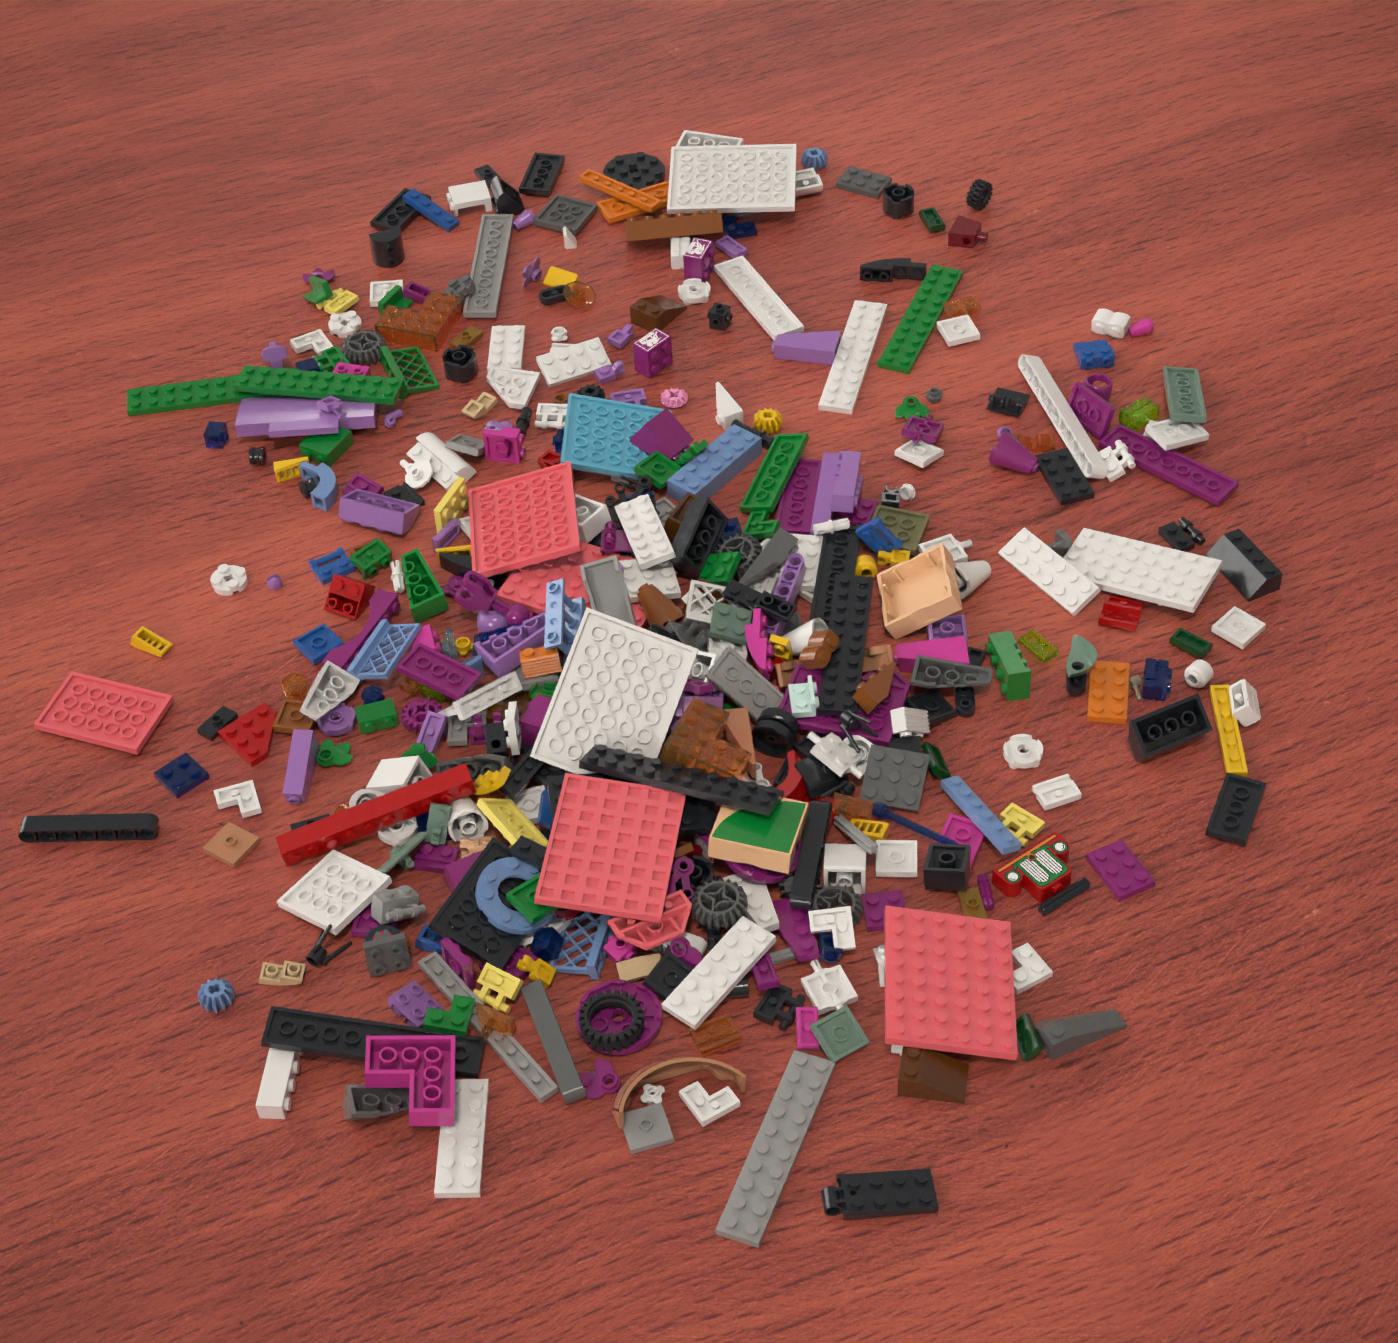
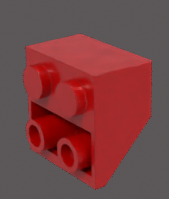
[324,574,376,620]

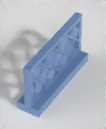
[346,619,422,685]
[549,912,616,980]

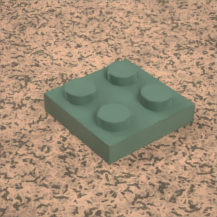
[708,601,752,645]
[809,1005,870,1063]

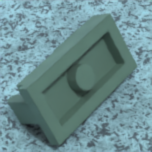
[425,802,451,845]

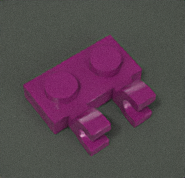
[469,712,508,746]

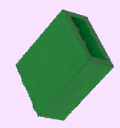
[299,427,354,467]

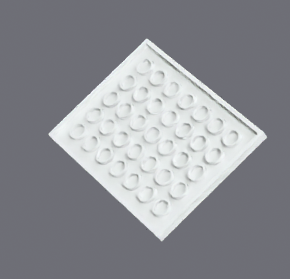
[667,144,797,214]
[530,608,699,774]

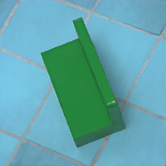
[303,276,333,304]
[378,285,414,321]

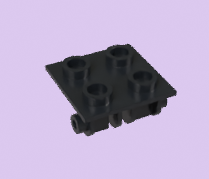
[986,387,1030,417]

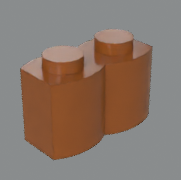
[799,629,840,670]

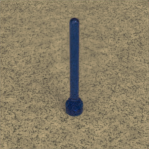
[872,802,957,844]

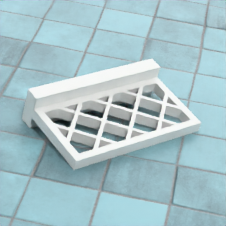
[683,580,753,630]
[438,671,523,721]

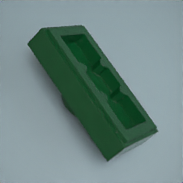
[919,207,946,233]
[1169,628,1213,659]
[921,742,951,779]
[1016,1013,1044,1062]

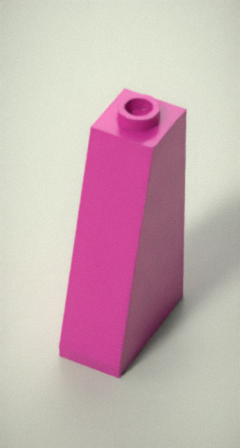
[893,636,970,672]

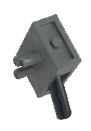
[648,621,708,652]

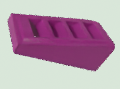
[403,281,440,305]

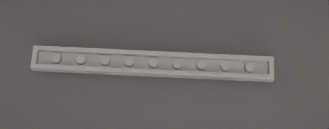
[418,951,559,1103]

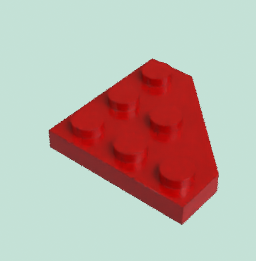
[217,702,277,767]

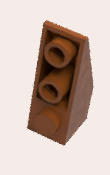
[852,661,896,714]

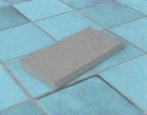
[704,646,784,722]

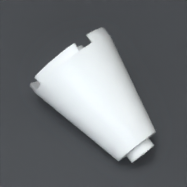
[954,560,991,600]
[782,618,828,656]
[448,796,488,842]

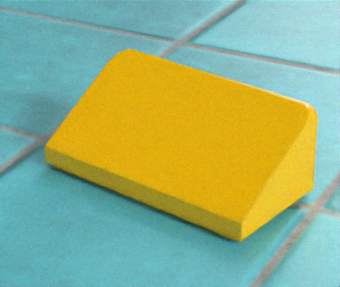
[543,266,579,292]
[436,545,471,564]

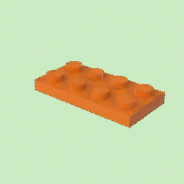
[1087,660,1130,724]

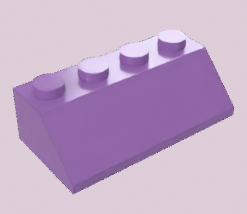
[338,489,420,535]

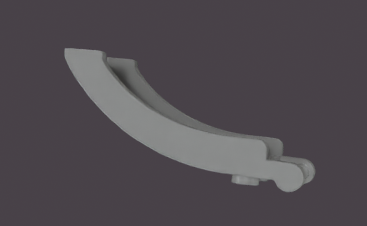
[580,555,637,626]

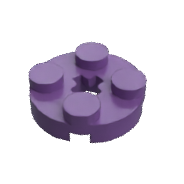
[317,702,356,737]

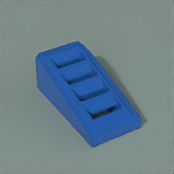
[415,924,444,955]

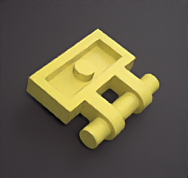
[316,288,359,315]
[1000,803,1045,848]
[473,962,524,1014]

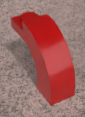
[776,750,808,801]

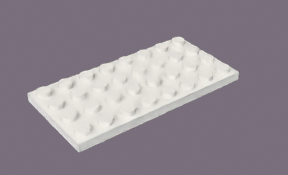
[1063,528,1222,613]

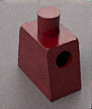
[948,215,988,248]

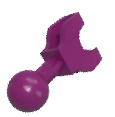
[455,571,529,626]

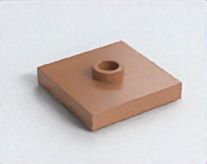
[203,822,261,868]

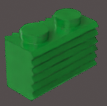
[354,698,399,734]

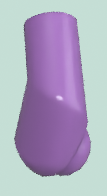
[384,409,403,428]

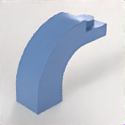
[299,461,338,512]

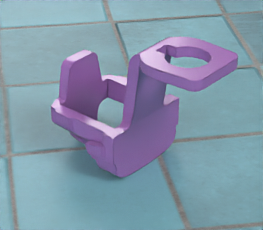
[261,341,288,368]

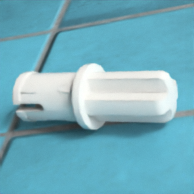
[813,518,850,536]
[390,560,405,594]

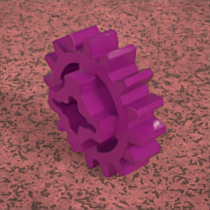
[401,697,443,733]

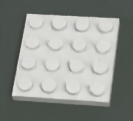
[277,850,392,935]

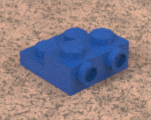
[1073,340,1115,370]

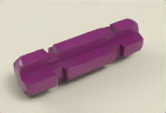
[977,874,995,911]

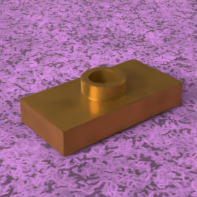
[449,325,484,348]
[957,887,988,919]

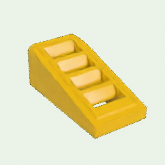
[273,457,309,483]
[131,626,173,658]
[844,818,890,843]

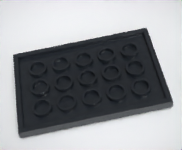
[428,837,526,970]

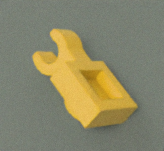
[877,549,910,567]
[516,955,556,989]

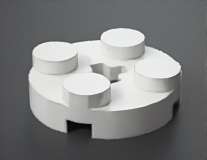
[678,278,711,305]
[328,311,362,338]
[210,564,248,596]
[1003,734,1043,769]
[378,817,418,847]

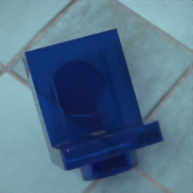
[818,933,843,963]

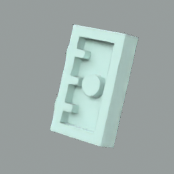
[788,675,819,718]

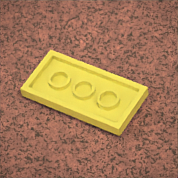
[476,798,548,847]

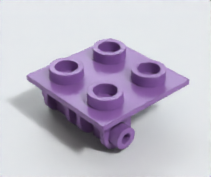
[387,981,444,1028]

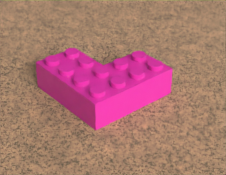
[365,1035,455,1126]

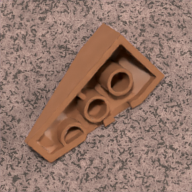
[721,707,756,778]

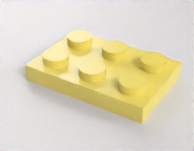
[433,477,469,534]

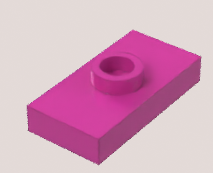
[796,1007,819,1051]

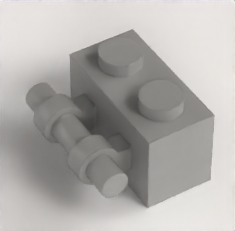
[371,885,426,925]

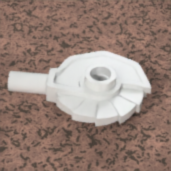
[400,459,433,490]

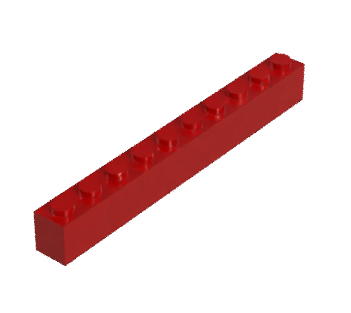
[276,763,477,866]

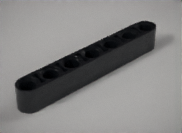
[790,800,832,910]
[18,813,159,843]

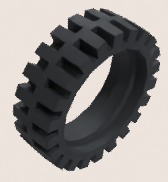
[579,989,644,1053]

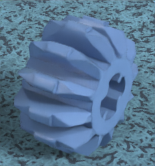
[801,147,828,170]
[198,977,235,1014]

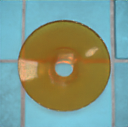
[563,281,596,307]

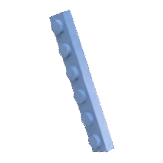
[940,776,1021,855]

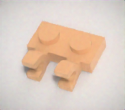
[460,836,496,859]

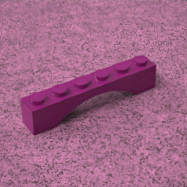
[321,589,400,672]

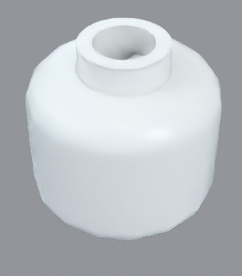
[1184,660,1214,688]

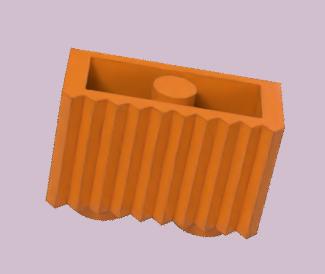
[519,646,562,679]

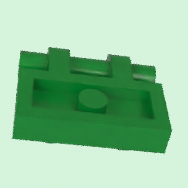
[311,345,350,372]
[674,439,709,467]

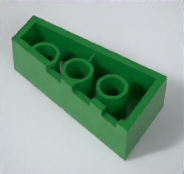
[401,548,449,623]
[985,631,1031,701]

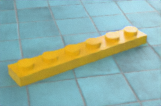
[1209,685,1248,777]

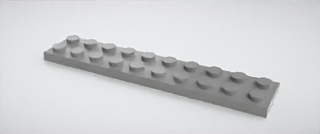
[463,214,514,318]
[715,1050,836,1248]

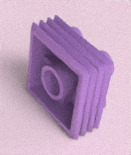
[927,614,968,645]

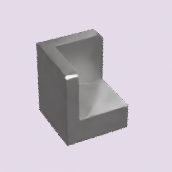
[1047,528,1072,557]

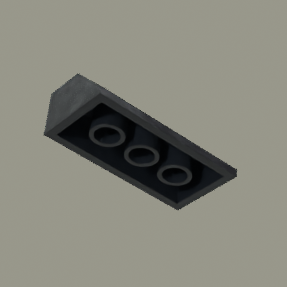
[669,497,729,577]
[1206,528,1283,602]
[1128,693,1213,760]

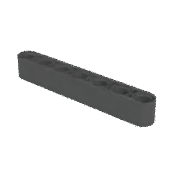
[521,979,587,1105]

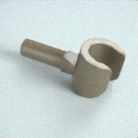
[1129,675,1143,701]

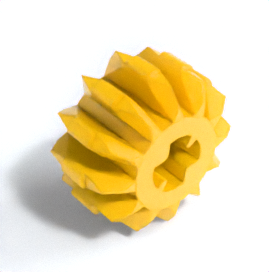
[753,408,783,436]

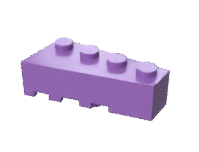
[831,451,863,513]
[473,612,545,678]

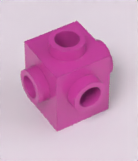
[603,933,638,964]

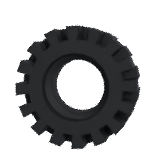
[966,179,993,210]

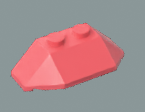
[607,890,692,950]

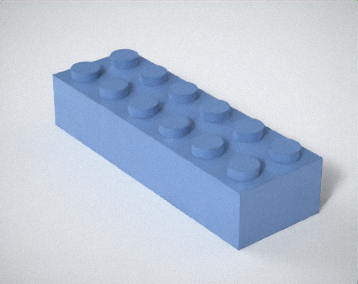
[667,424,762,502]

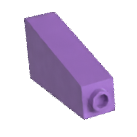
[772,331,841,365]
[283,729,320,805]

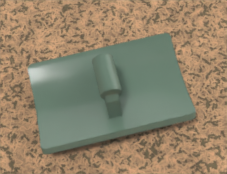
[377,832,428,873]

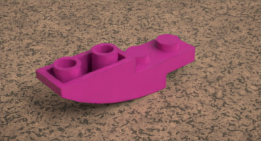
[745,608,774,680]

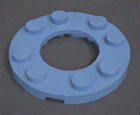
[475,857,555,935]

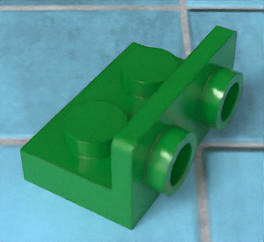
[350,538,392,580]

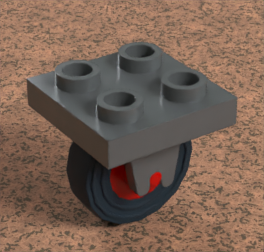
[363,925,412,978]

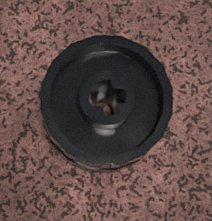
[751,707,800,758]

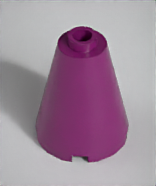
[989,431,1040,475]

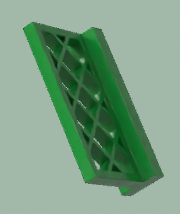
[380,346,440,399]

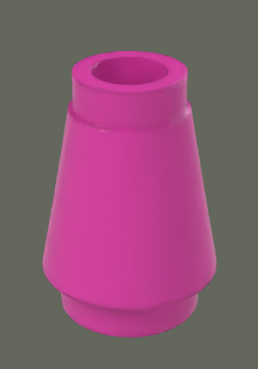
[1128,318,1154,337]

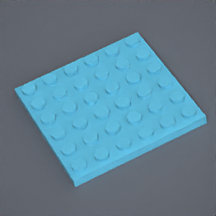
[560,393,671,480]

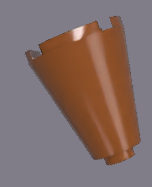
[637,583,685,628]

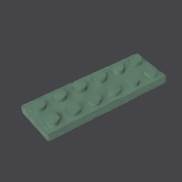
[1162,366,1207,424]

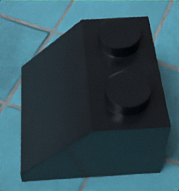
[923,843,971,891]

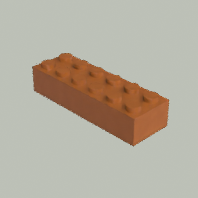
[624,210,723,241]

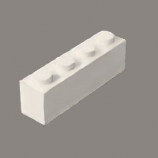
[255,1048,304,1119]

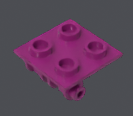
[600,521,633,553]

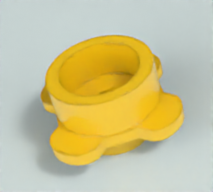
[452,637,475,656]

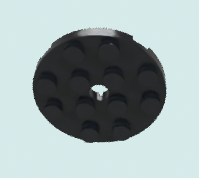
[603,152,665,190]

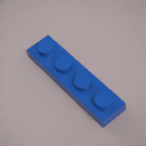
[403,188,460,232]

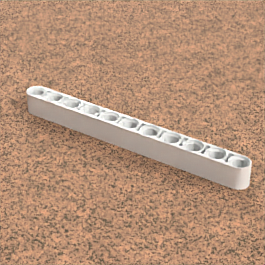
[1018,354,1107,479]

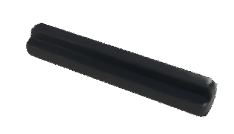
[1038,877,1090,915]

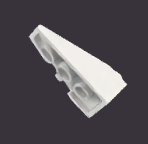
[299,660,360,721]

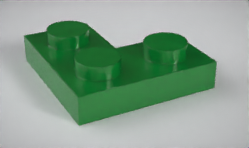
[742,510,781,539]
[423,994,475,1037]

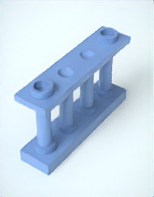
[544,578,586,666]

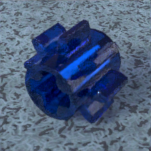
[361,685,385,705]

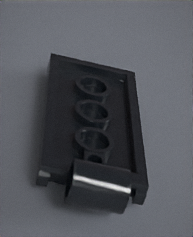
[821,1168,939,1219]

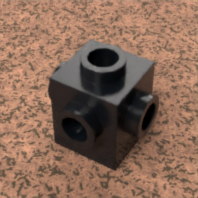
[707,303,733,331]

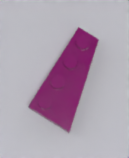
[772,898,820,962]

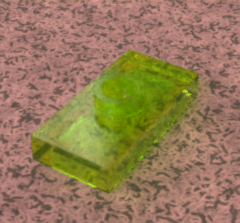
[1018,629,1059,663]

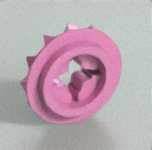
[661,387,688,408]

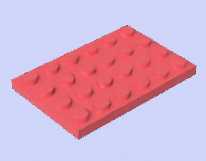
[34,671,174,755]

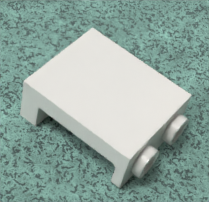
[446,180,492,217]

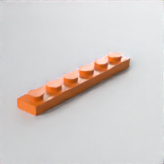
[579,169,662,213]

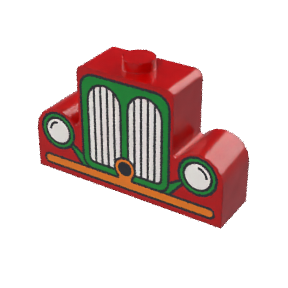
[992,831,1072,903]

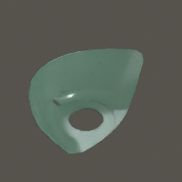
[1066,635,1097,678]

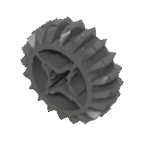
[341,329,387,366]
[715,532,763,580]
[691,877,748,931]
[806,883,863,935]

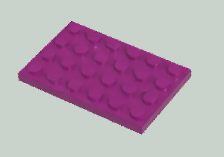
[779,663,910,747]

